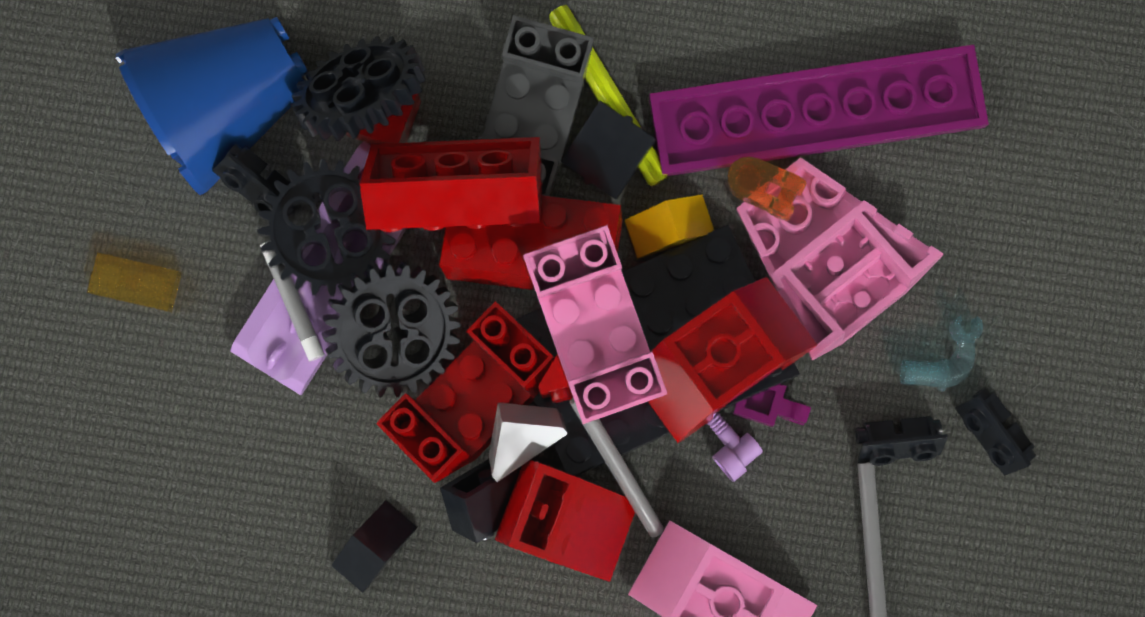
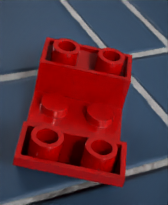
[647,277,818,444]
[376,301,555,483]

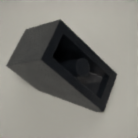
[440,459,531,543]

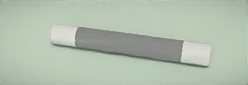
[260,240,325,362]

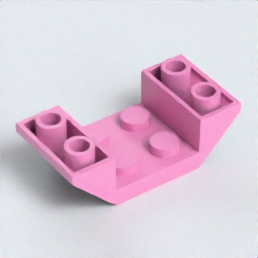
[523,225,667,424]
[628,520,817,617]

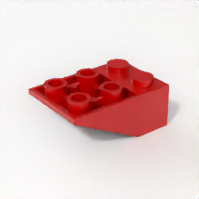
[494,460,635,582]

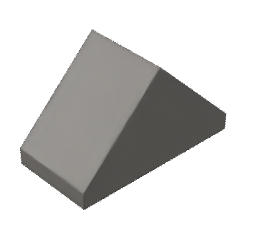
[489,402,568,482]

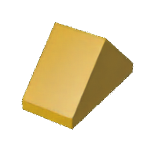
[624,195,715,260]

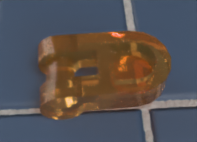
[727,157,807,221]

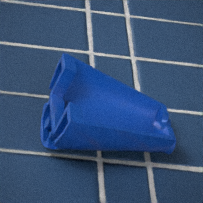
[116,17,308,195]

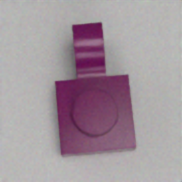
[733,384,811,427]

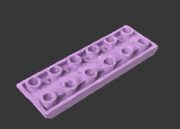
[230,141,407,395]

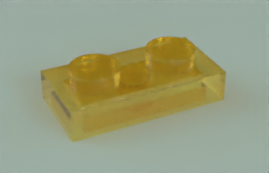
[87,252,182,313]

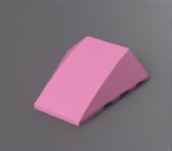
[736,157,943,361]

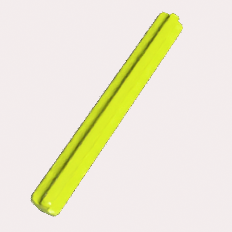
[549,5,667,186]

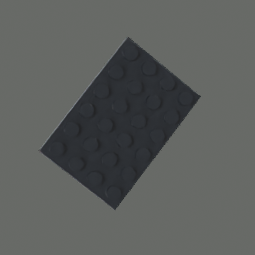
[515,225,800,476]

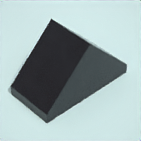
[331,500,418,593]

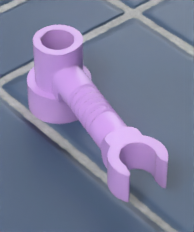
[707,413,763,482]

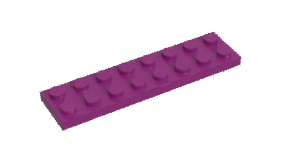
[649,45,989,176]

